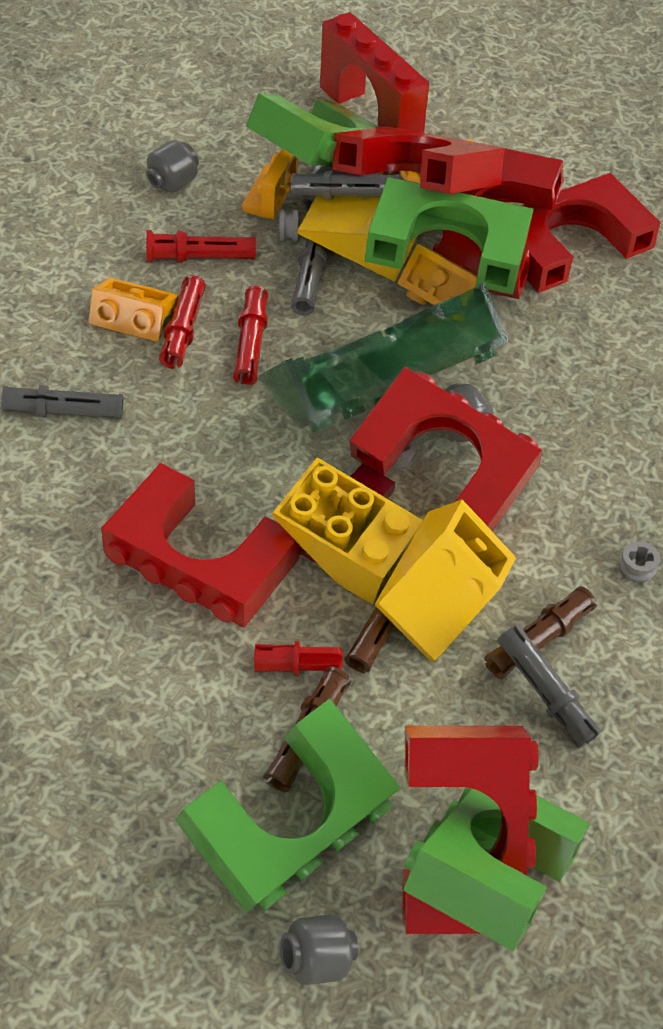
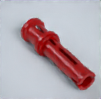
[146,230,256,263]

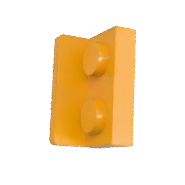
[242,148,299,220]
[397,244,479,323]
[89,277,179,342]

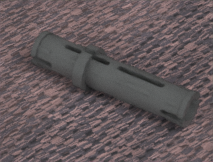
[291,170,402,200]
[291,239,328,316]
[1,385,124,419]
[497,624,602,749]

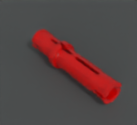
[159,275,206,369]
[233,285,269,385]

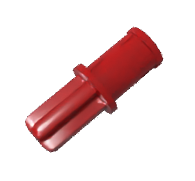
[254,641,343,676]

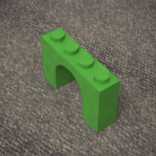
[246,93,379,166]
[365,177,533,295]
[175,699,401,913]
[403,788,591,952]

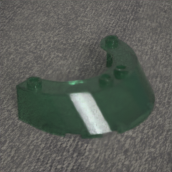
[258,283,509,433]

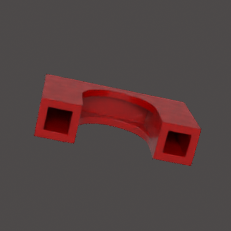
[320,12,430,133]
[333,126,505,194]
[432,143,564,299]
[520,172,661,293]
[349,367,542,532]
[101,463,300,628]
[402,726,539,934]

